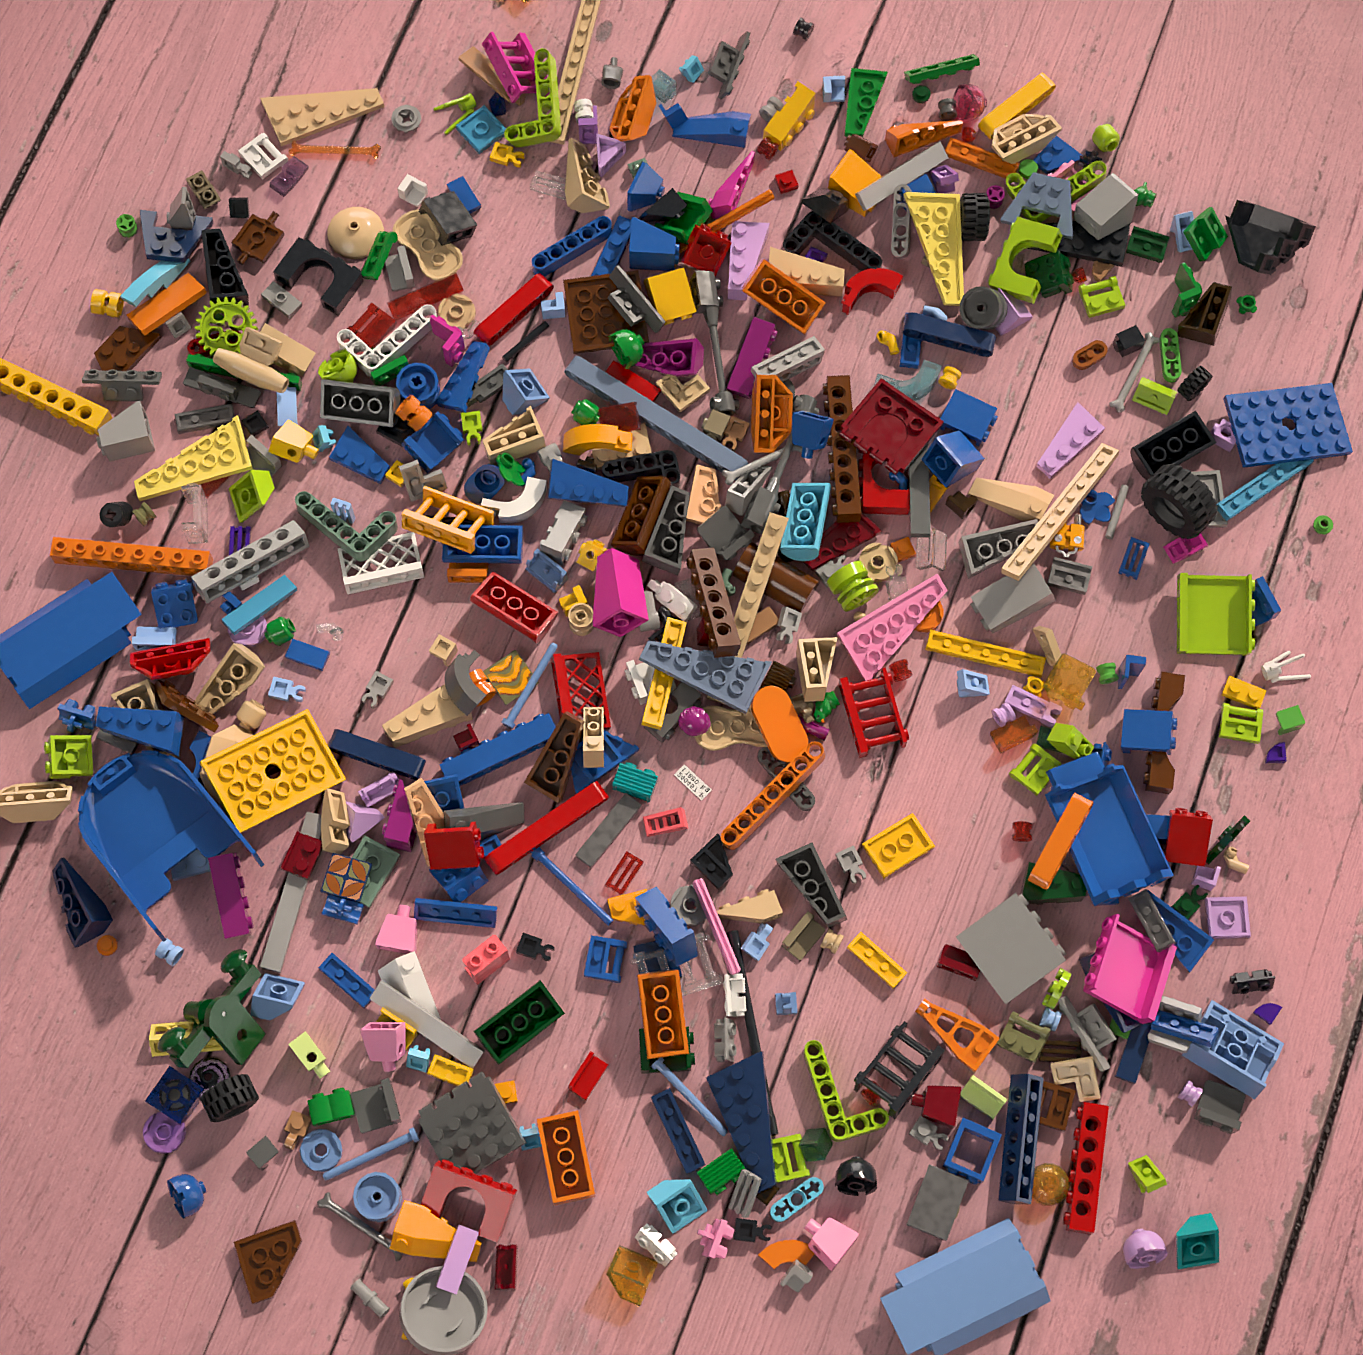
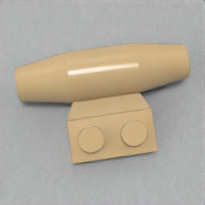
[213,327,289,393]

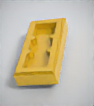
[427,1054,474,1086]

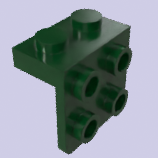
[1024,250,1074,294]

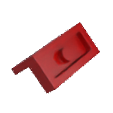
[568,1051,609,1101]

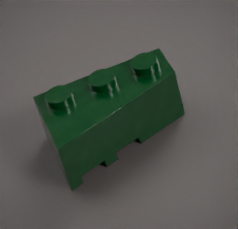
[1020,862,1087,905]

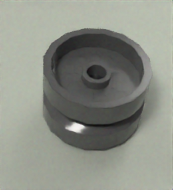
[959,287,1007,330]

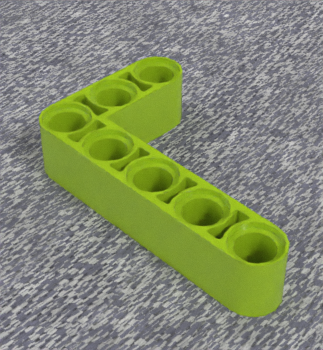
[504,48,561,148]
[1006,161,1107,223]
[803,1040,889,1142]

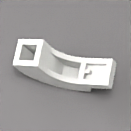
[481,477,547,524]

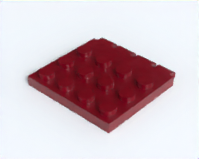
[839,378,944,475]

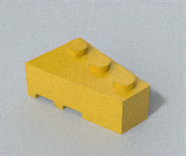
[763,81,816,151]

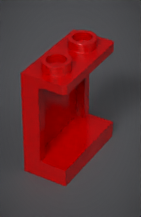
[1163,808,1213,867]
[423,822,484,870]

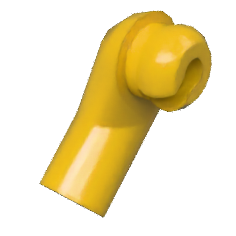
[876,330,899,355]

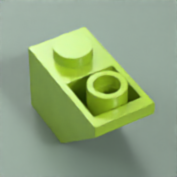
[1047,723,1094,759]

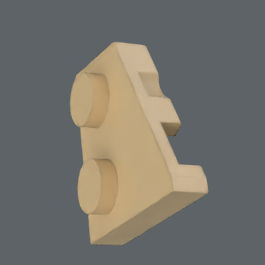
[1033,626,1065,669]

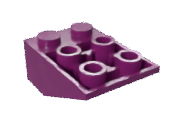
[382,779,416,852]

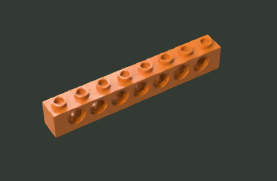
[50,537,213,576]

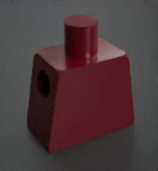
[911,1086,962,1129]

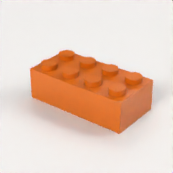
[537,1110,596,1206]

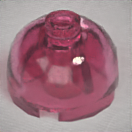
[953,84,987,121]

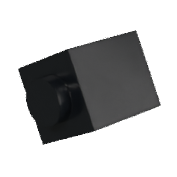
[1113,325,1145,357]

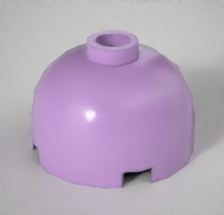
[1123,1229,1168,1269]

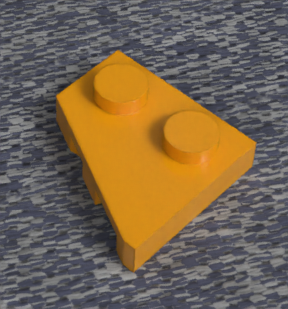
[607,889,647,926]

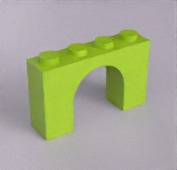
[988,217,1062,304]

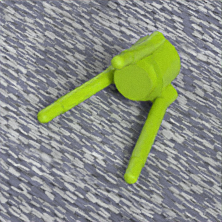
[434,93,477,135]

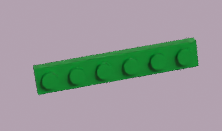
[186,354,303,391]

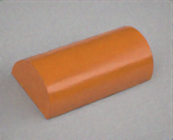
[742,259,826,335]
[637,970,689,1059]

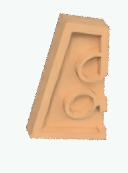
[686,465,721,524]

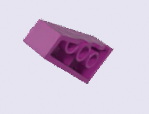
[727,317,778,399]
[208,853,254,939]

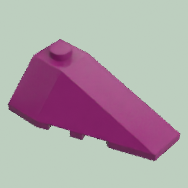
[634,338,704,377]

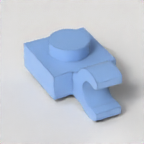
[740,923,773,961]

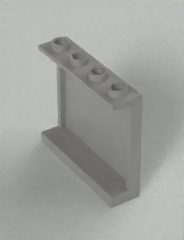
[956,893,1066,1004]

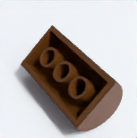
[611,476,671,556]
[733,542,820,613]

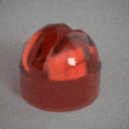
[962,127,976,142]
[1072,267,1087,283]

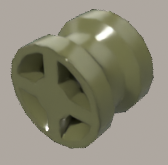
[132,502,156,526]

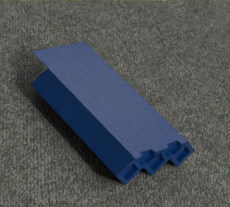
[0,572,142,710]
[1045,752,1174,906]

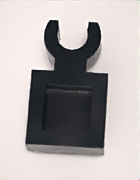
[516,933,555,961]
[733,1218,772,1243]

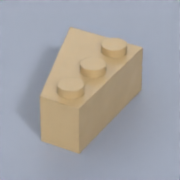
[260,323,316,377]
[796,637,837,702]

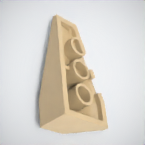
[565,138,610,213]

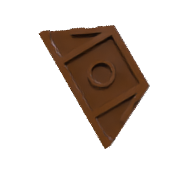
[94,326,161,371]

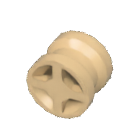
[820,929,844,954]

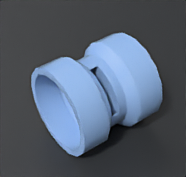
[155,938,184,966]

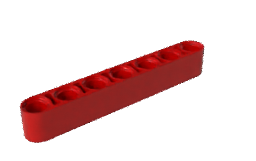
[484,781,609,875]

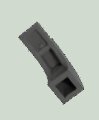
[444,650,486,716]

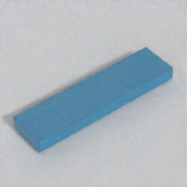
[222,574,297,635]

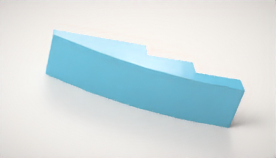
[120,258,190,307]

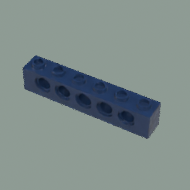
[998,1074,1043,1204]

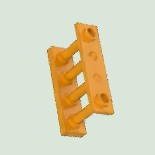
[401,486,494,554]

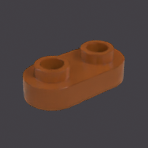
[1072,340,1108,370]

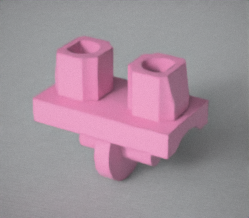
[697,1219,735,1259]

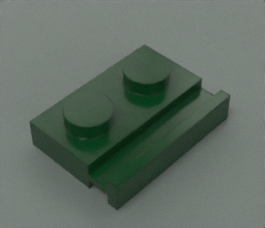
[1125,226,1170,263]

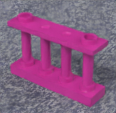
[482,32,550,103]

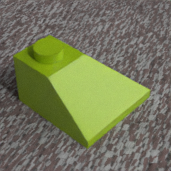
[228,470,274,523]

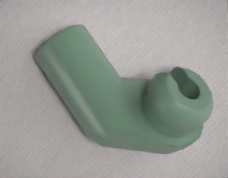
[722,568,736,597]

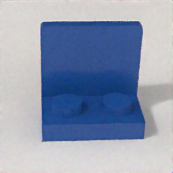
[1252,576,1281,627]

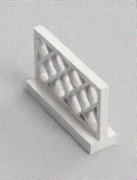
[338,532,424,595]

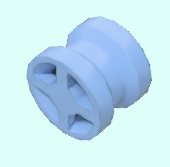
[1039,1007,1062,1032]

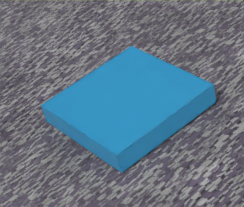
[456,105,506,154]

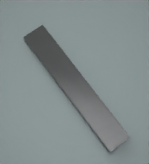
[909,443,931,538]

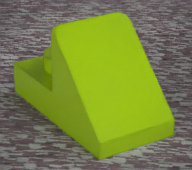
[1128,1155,1167,1193]

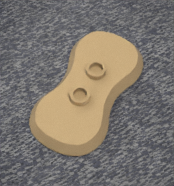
[393,209,463,280]
[695,705,768,751]

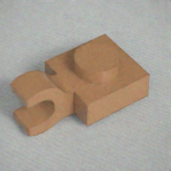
[284,1110,312,1150]

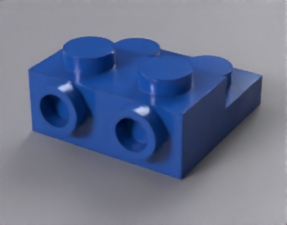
[424,774,465,813]

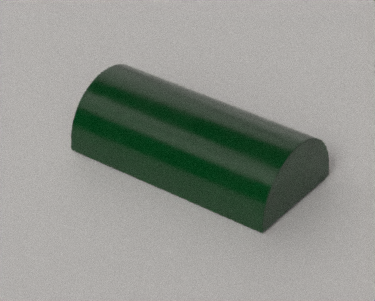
[473,980,565,1065]

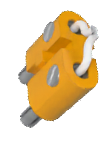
[1050,514,1085,558]

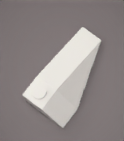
[378,951,441,1039]

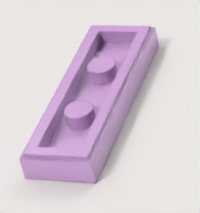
[435,1225,479,1294]

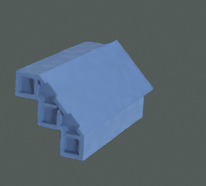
[880,1218,1051,1355]

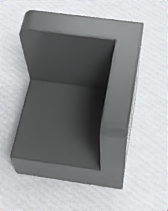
[246,1136,279,1171]

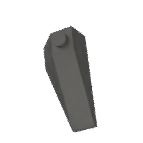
[444,802,524,841]

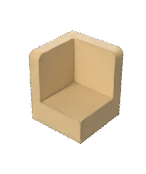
[429,634,458,667]

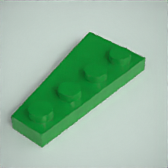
[844,68,888,137]

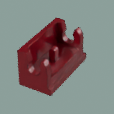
[495,1244,518,1290]

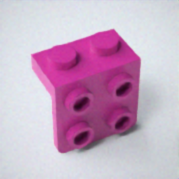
[429,315,465,367]

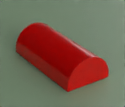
[470,571,558,643]

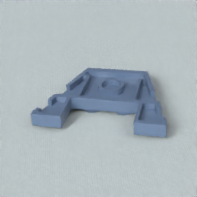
[1000,172,1073,239]

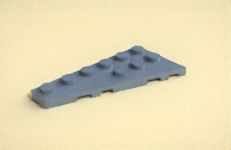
[638,641,772,714]

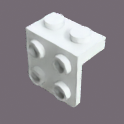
[624,660,676,705]

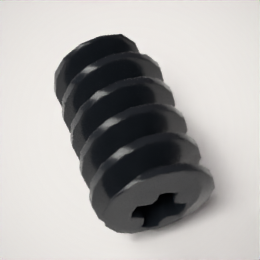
[99,501,133,528]

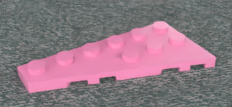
[836,574,948,681]

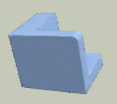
[822,76,845,102]
[541,292,565,319]

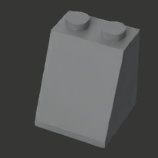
[1073,173,1138,240]
[96,401,155,462]

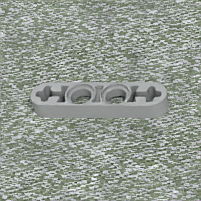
[891,184,912,259]

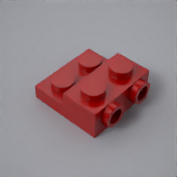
[681,223,732,277]

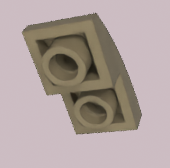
[186,170,221,209]

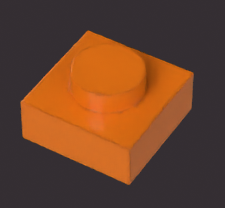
[890,537,916,563]

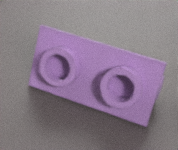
[358,772,399,808]

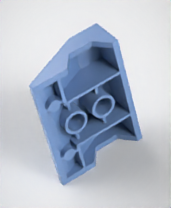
[1182,1000,1284,1100]

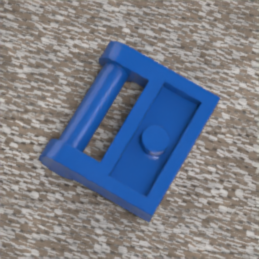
[584,935,628,983]

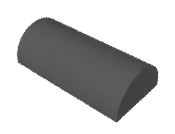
[320,379,401,427]

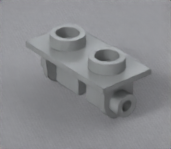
[714,1017,736,1062]

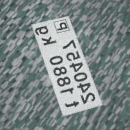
[674,765,711,800]

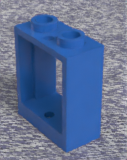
[942,1118,1002,1185]

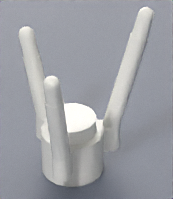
[1261,651,1311,683]

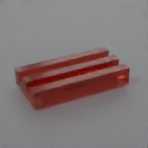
[605,851,644,895]

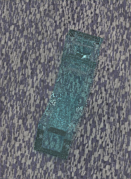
[874,360,942,401]

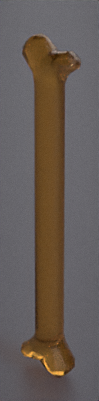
[289,141,381,159]

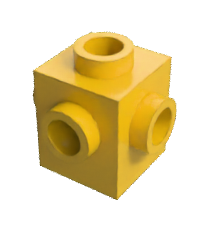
[577,539,608,572]

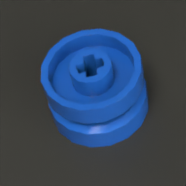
[396,363,441,410]

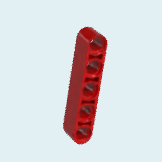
[474,273,554,347]

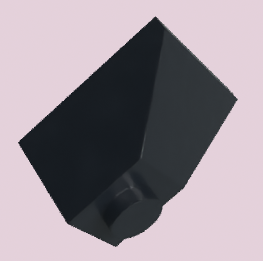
[638,188,687,222]
[800,189,849,223]

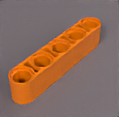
[1028,793,1094,890]

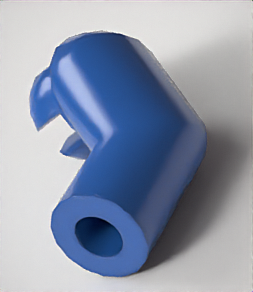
[889,471,908,490]

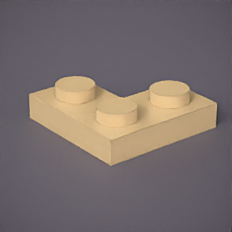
[656,374,710,413]
[1051,1056,1101,1102]

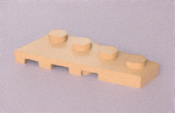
[404,778,444,867]

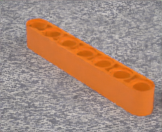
[721,741,825,850]

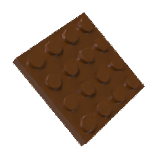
[563,270,649,354]

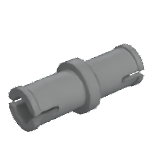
[350,1279,390,1319]

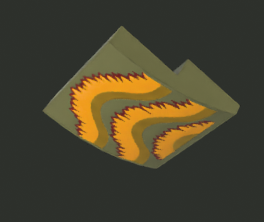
[483,650,539,705]

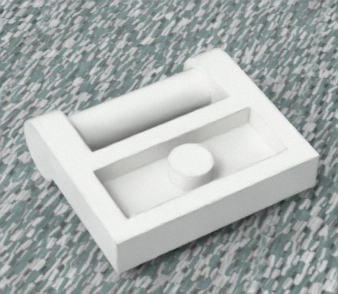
[238,133,288,179]

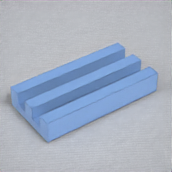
[330,498,356,524]

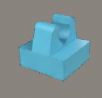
[679,55,704,83]
[312,425,336,452]
[406,1045,430,1073]

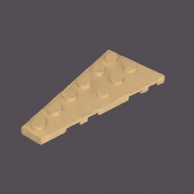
[260,88,385,147]

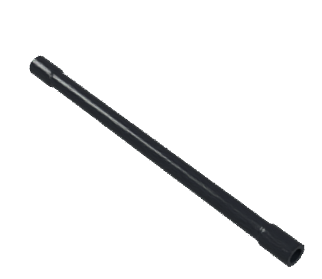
[727,930,779,1136]

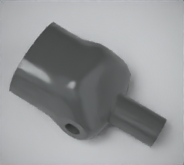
[601,57,623,89]

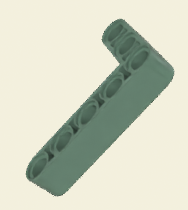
[295,491,398,562]

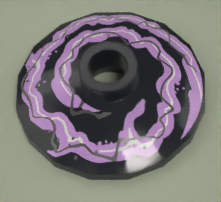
[189,1057,231,1097]

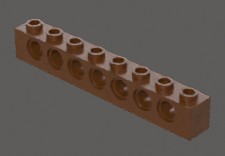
[823,375,861,523]

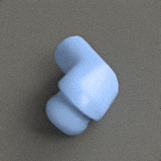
[923,305,947,321]

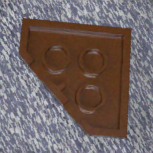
[154,679,219,733]
[234,1220,302,1304]

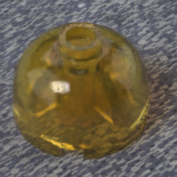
[1032,1163,1069,1206]

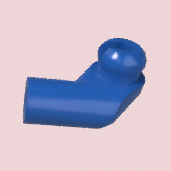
[521,458,536,487]

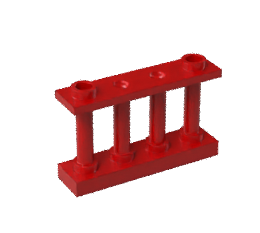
[838,667,909,758]

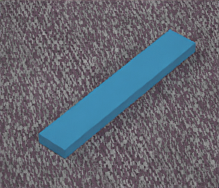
[1216,459,1314,521]

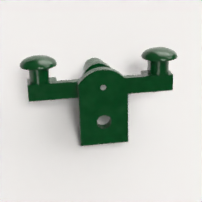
[158,949,266,1068]

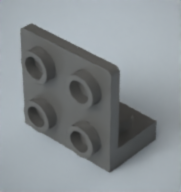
[351,1078,402,1134]

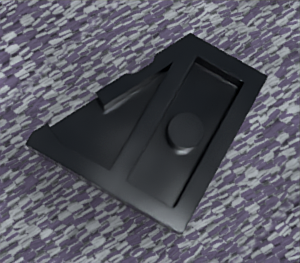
[690,833,733,890]

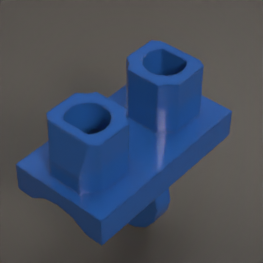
[57,699,96,732]
[322,894,364,925]

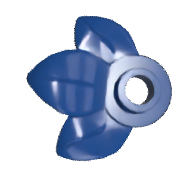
[1080,490,1115,524]

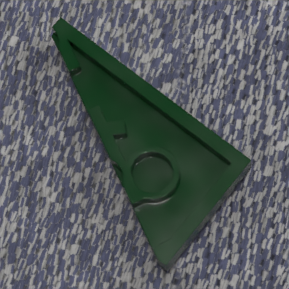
[1206,815,1250,865]

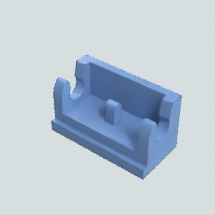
[525,548,568,593]

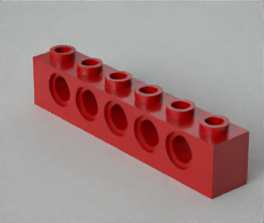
[1063,1102,1109,1235]

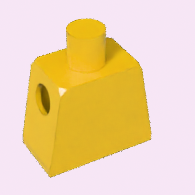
[268,419,319,463]

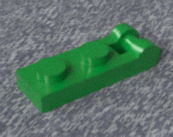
[362,231,398,280]

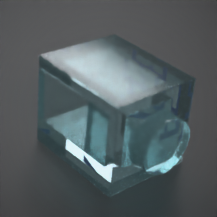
[652,69,677,104]

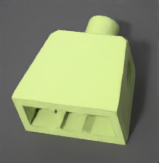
[289,1031,330,1079]

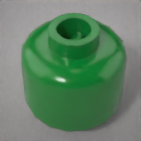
[571,399,600,426]
[265,617,296,646]

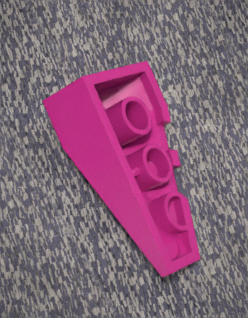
[708,151,755,220]

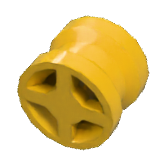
[938,366,962,390]

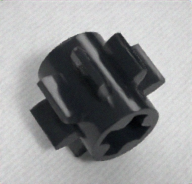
[1078,150,1102,173]

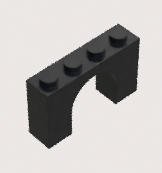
[273,237,364,316]

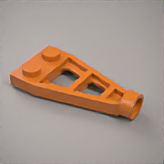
[915,999,1000,1072]

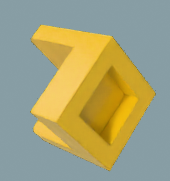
[559,585,587,617]

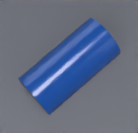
[442,524,523,564]

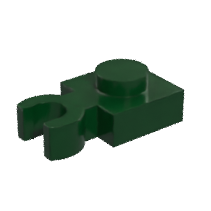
[1171,885,1208,919]

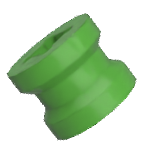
[116,214,138,238]
[1096,662,1119,684]

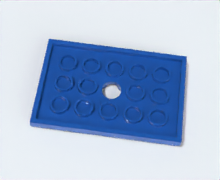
[1223,383,1353,468]

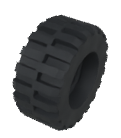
[1141,464,1217,539]

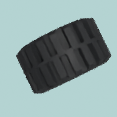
[960,193,990,241]
[200,1074,259,1122]

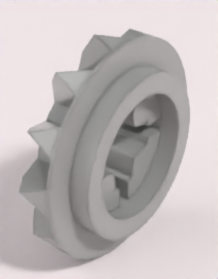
[391,105,421,133]

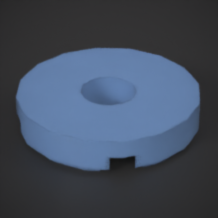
[300,1129,343,1172]

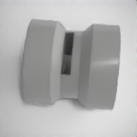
[759,96,784,122]

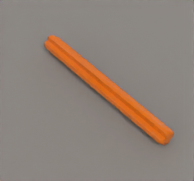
[676,190,775,253]

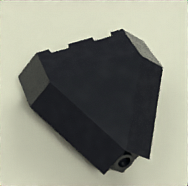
[1225,200,1316,275]

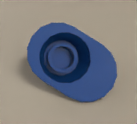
[464,464,505,504]

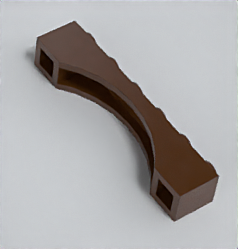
[1143,671,1185,794]

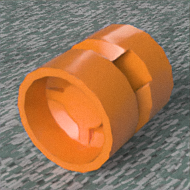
[395,395,432,431]
[469,669,497,707]

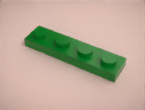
[904,54,980,84]

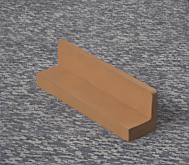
[459,46,526,106]

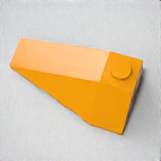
[390,1200,482,1262]

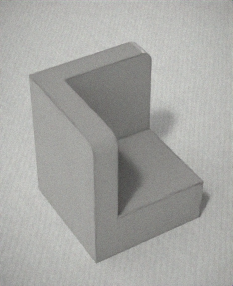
[780,1259,813,1292]

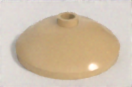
[327,207,384,259]

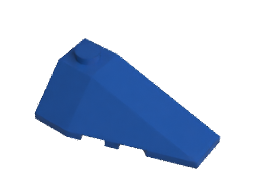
[672,111,751,148]

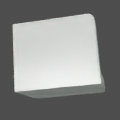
[397,174,428,207]

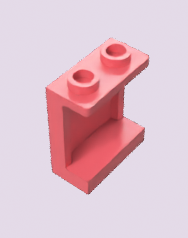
[462,935,510,985]

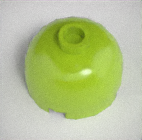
[318,349,358,383]

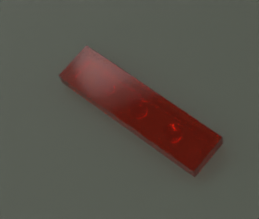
[387,272,464,321]

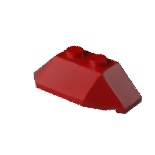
[130,638,211,680]

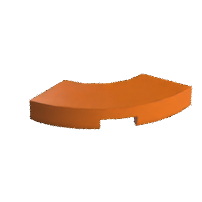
[758,1240,815,1269]

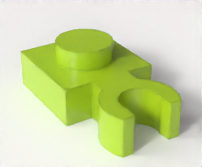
[461,411,483,446]

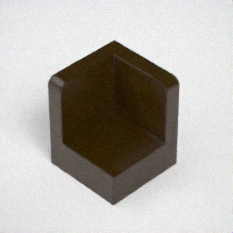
[945,491,978,519]

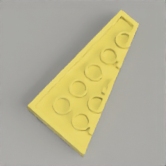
[903,192,964,306]
[134,415,253,501]

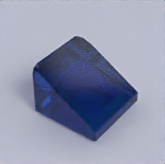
[489,92,507,117]

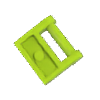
[1078,276,1126,318]
[1219,703,1263,744]
[1009,743,1063,796]
[772,1134,810,1183]

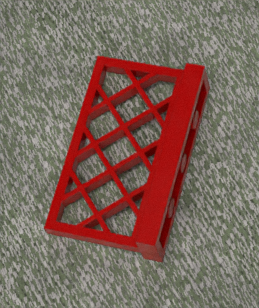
[551,652,611,732]

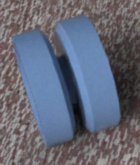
[353,1172,403,1223]

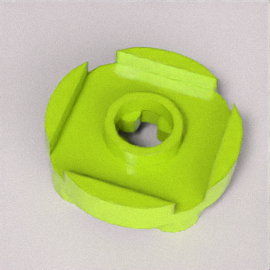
[1042,968,1071,1010]

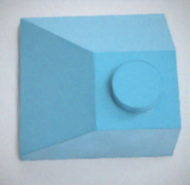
[646,1179,708,1234]

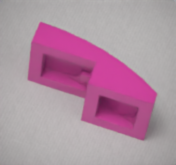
[1163,533,1208,564]

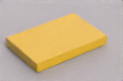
[862,813,935,879]

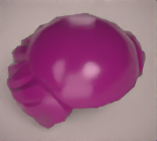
[678,706,711,736]

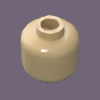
[236,699,266,730]

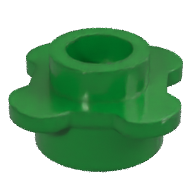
[1236,295,1257,314]

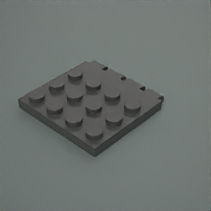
[418,1072,526,1174]

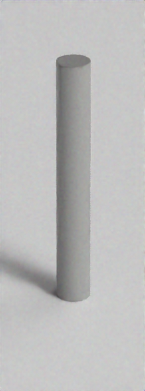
[1105,484,1129,539]

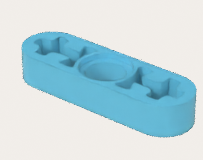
[770,1177,824,1222]

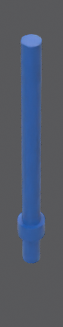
[531,847,614,926]

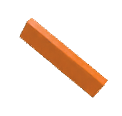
[945,137,1020,179]

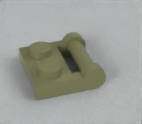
[997,1011,1051,1063]

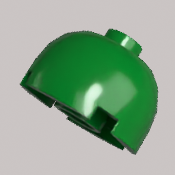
[609,329,644,369]

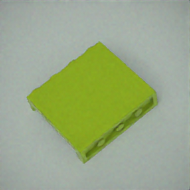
[1177,573,1255,655]

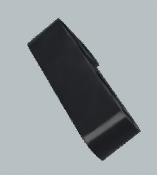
[602,450,680,488]

